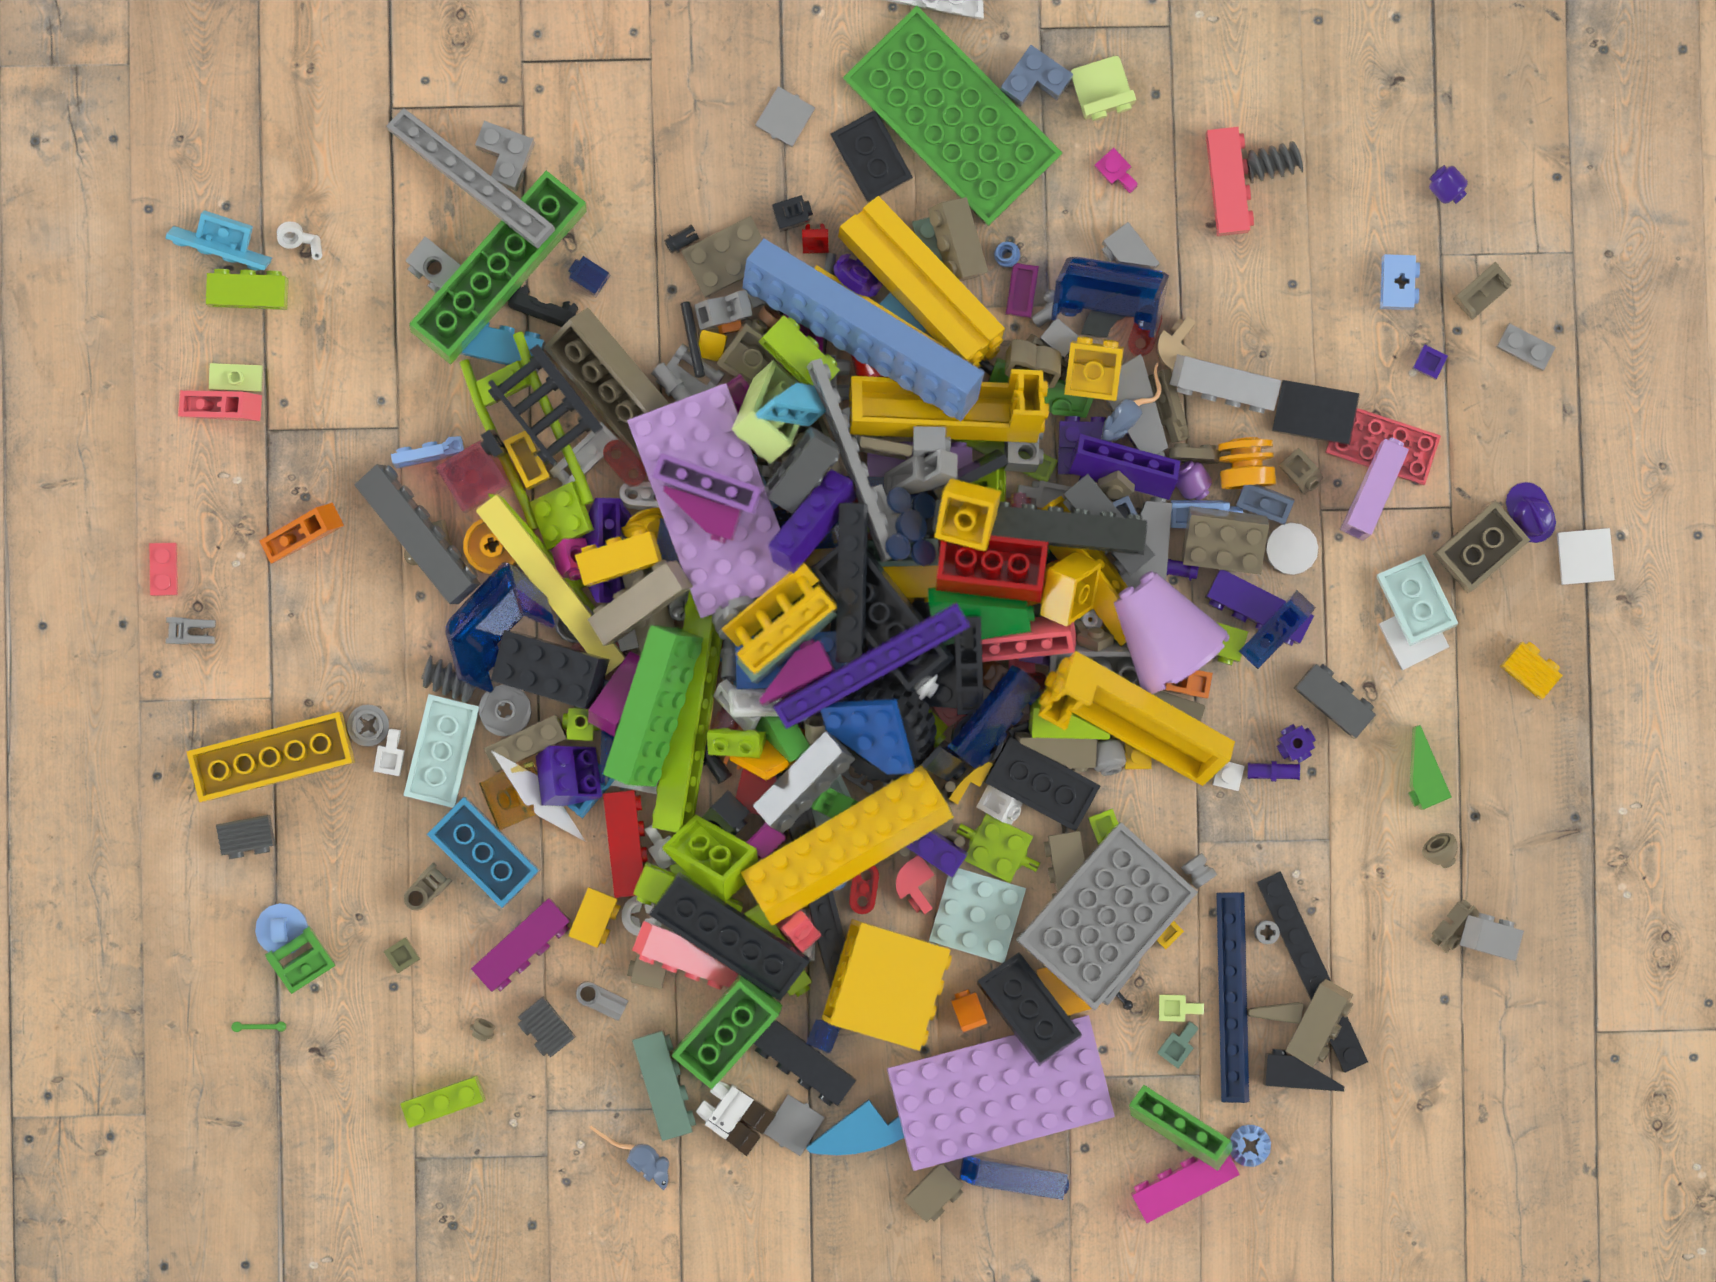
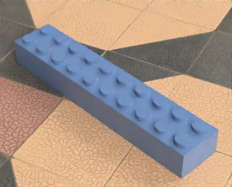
[742,238,984,421]

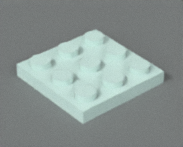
[929,868,1026,963]

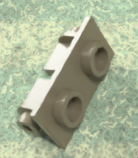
[1431,899,1479,953]

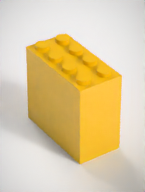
[821,919,952,1051]

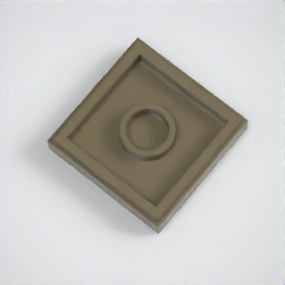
[859,436,913,460]

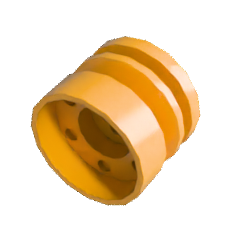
[1218,437,1276,489]

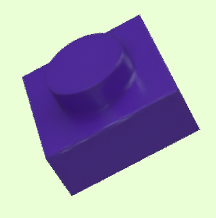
[1412,344,1448,380]

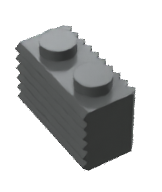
[216,815,276,859]
[518,996,576,1058]

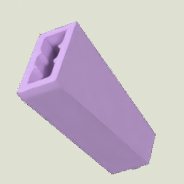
[1340,438,1409,541]

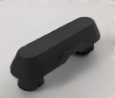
[508,285,578,327]

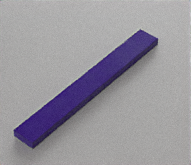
[773,602,970,729]

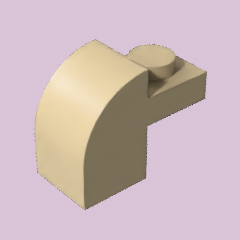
[1156,316,1197,373]

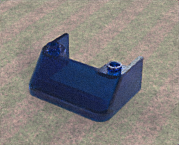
[1051,257,1169,338]
[445,562,556,693]

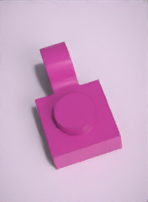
[1094,148,1138,193]

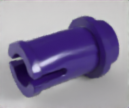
[1166,558,1199,581]

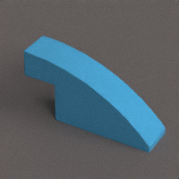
[806,1099,904,1155]

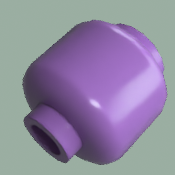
[1176,460,1212,500]

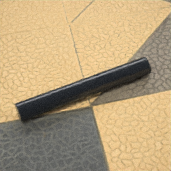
[680,301,705,378]

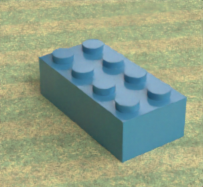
[427,797,540,908]

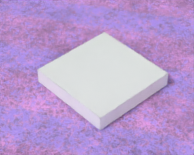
[1557,528,1615,585]
[1379,616,1449,670]

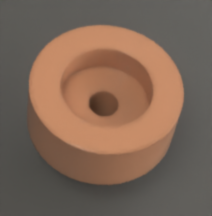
[758,305,782,331]

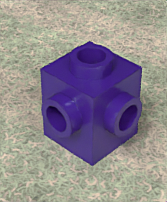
[1276,724,1316,763]

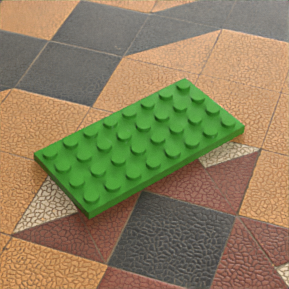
[843,6,1063,226]

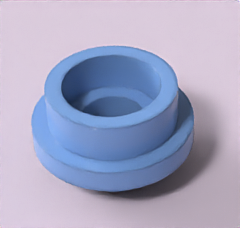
[994,242,1020,267]

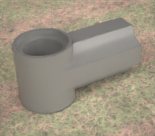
[576,981,628,1021]

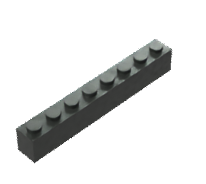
[933,500,1147,555]

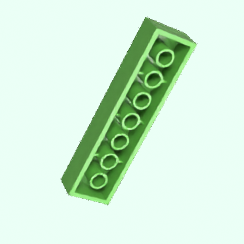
[409,170,587,365]

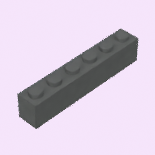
[354,464,481,604]

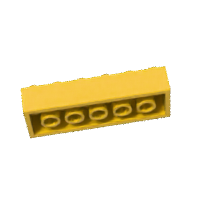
[186,712,355,802]

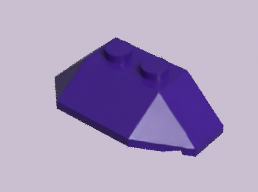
[583,498,632,603]

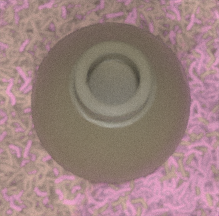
[1422,833,1458,868]

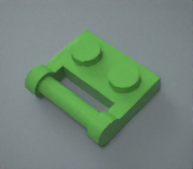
[265,926,335,994]

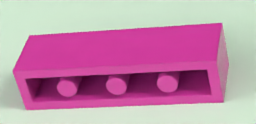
[1131,1155,1240,1223]

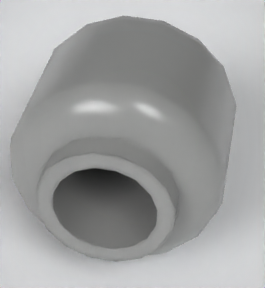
[1094,735,1126,776]

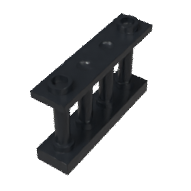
[488,344,603,467]

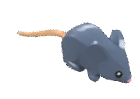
[1101,363,1162,442]
[589,1126,669,1190]

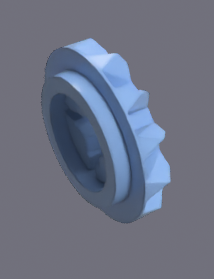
[1230,1125,1271,1167]

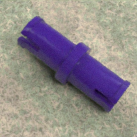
[1247,761,1300,782]

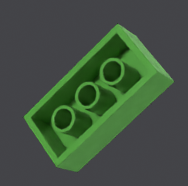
[672,975,783,1090]

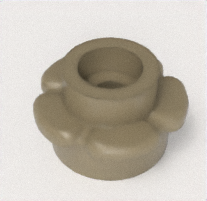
[470,1018,495,1041]

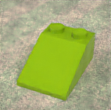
[662,815,758,902]

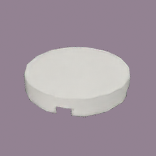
[1266,523,1318,575]

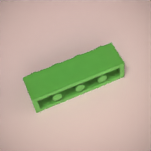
[1129,1085,1233,1171]

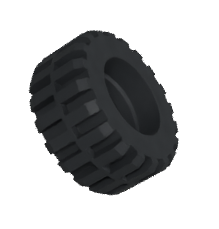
[842,679,937,783]

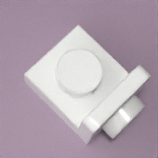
[976,785,1023,824]

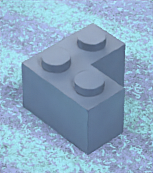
[1000,45,1073,106]

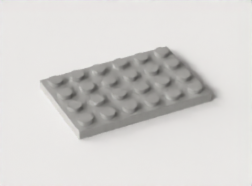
[1016,822,1198,1010]

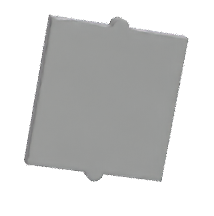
[755,86,815,147]
[764,1094,825,1156]

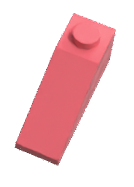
[178,391,262,421]

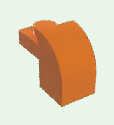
[1162,670,1213,699]

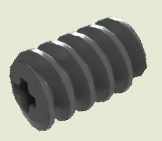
[1247,141,1303,183]
[422,655,480,703]

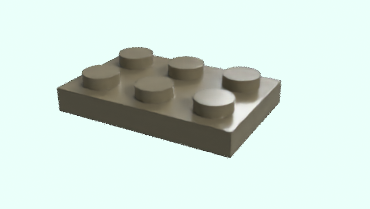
[681,216,763,298]

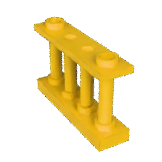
[721,562,836,675]

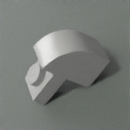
[694,290,752,330]

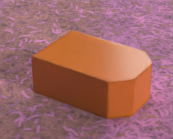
[718,321,742,335]

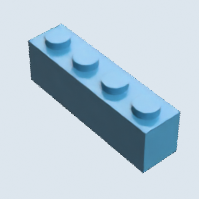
[461,322,545,373]

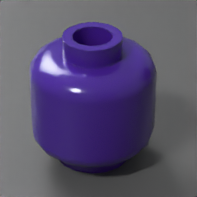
[1429,165,1468,204]

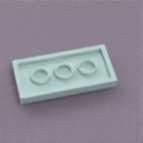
[403,694,479,808]

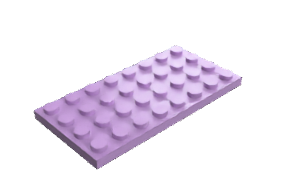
[627,383,790,618]
[887,1015,1115,1171]

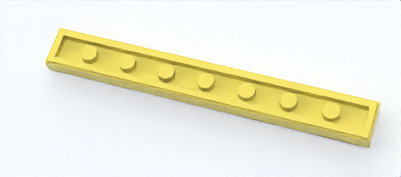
[476,494,626,675]

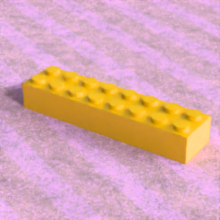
[741,765,954,926]

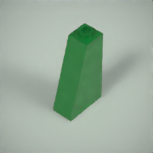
[928,588,1035,645]

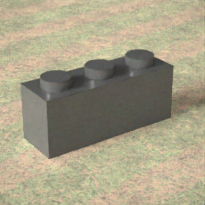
[764,427,840,514]
[1294,664,1376,739]

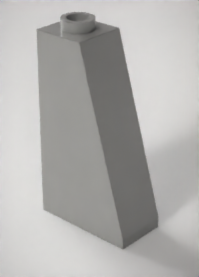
[1105,355,1168,456]
[1118,497,1172,589]

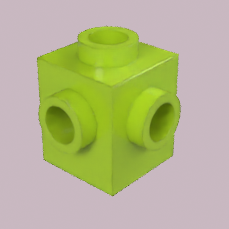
[562,706,600,741]

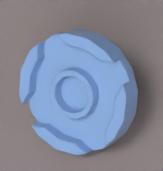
[255,903,308,953]

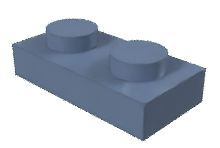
[1236,484,1294,525]

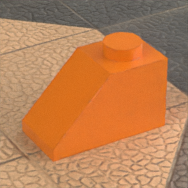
[951,989,988,1032]

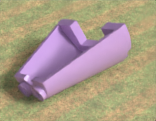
[1114,571,1230,694]

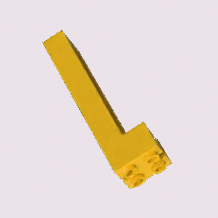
[838,196,1005,369]
[849,369,1049,443]
[1038,651,1235,786]

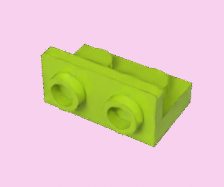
[707,728,766,758]

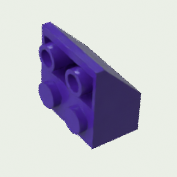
[535,746,602,806]

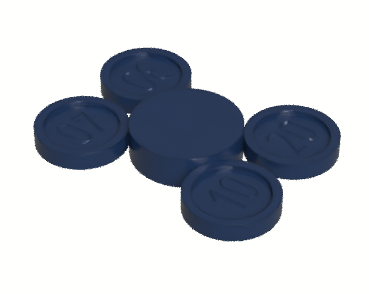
[885,487,936,566]

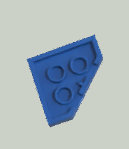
[821,699,915,774]

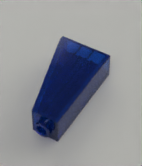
[959,1155,1069,1200]

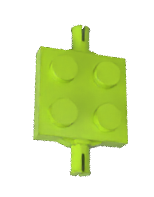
[956,813,1041,883]

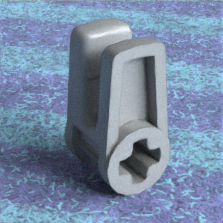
[165,617,216,645]

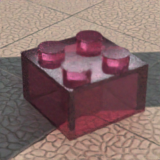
[436,440,510,514]

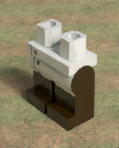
[696,1081,776,1156]

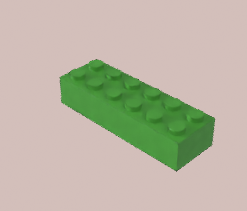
[603,625,703,787]

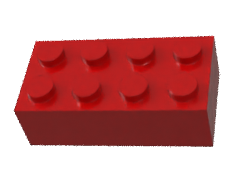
[936,535,1048,603]

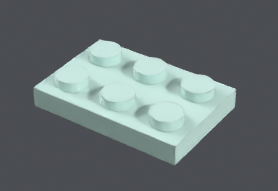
[1376,554,1458,646]

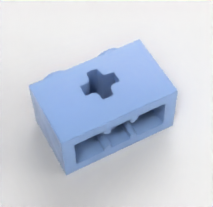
[1380,254,1420,310]

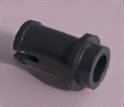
[664,225,699,254]

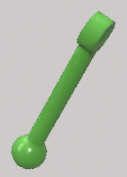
[231,1021,286,1032]

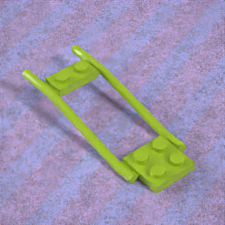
[459,332,594,550]

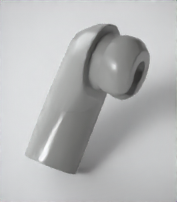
[1032,289,1062,327]
[668,590,689,621]

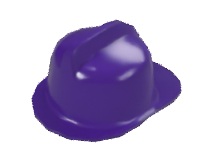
[1506,482,1556,543]

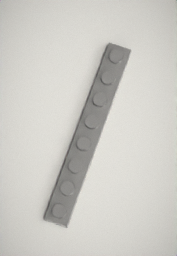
[386,108,555,249]
[807,358,892,562]

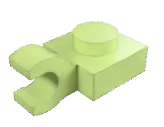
[1159,994,1204,1022]

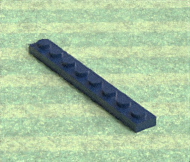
[1216,892,1250,1103]

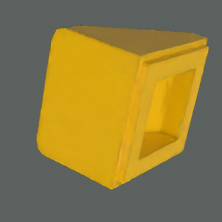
[699,330,727,362]

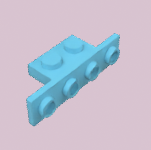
[165,210,272,271]

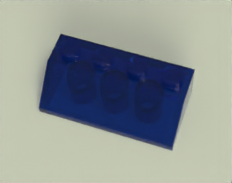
[947,665,1041,769]

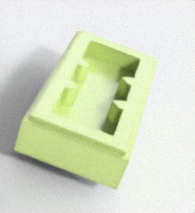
[209,363,263,392]

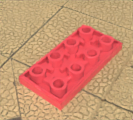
[1325,408,1441,485]

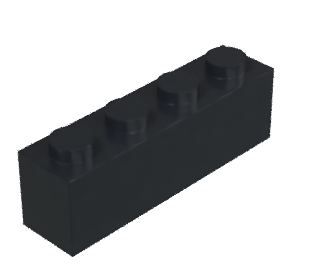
[753,1019,857,1106]

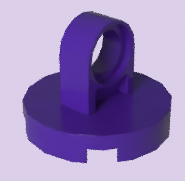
[834,254,883,297]

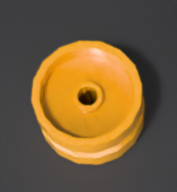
[463,519,517,576]

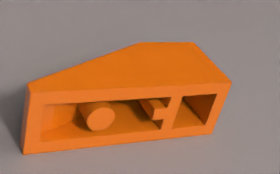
[259,502,344,564]

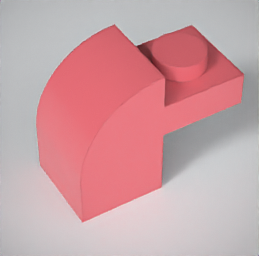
[896,855,935,915]
[775,910,822,953]

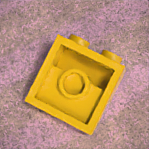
[1064,336,1124,401]

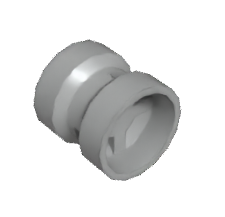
[1181,853,1217,889]

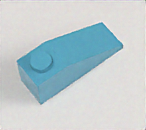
[755,383,826,426]

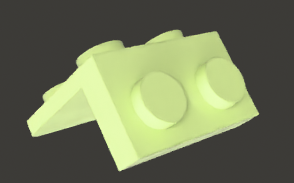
[1071,56,1136,121]

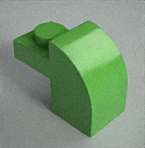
[810,788,858,818]

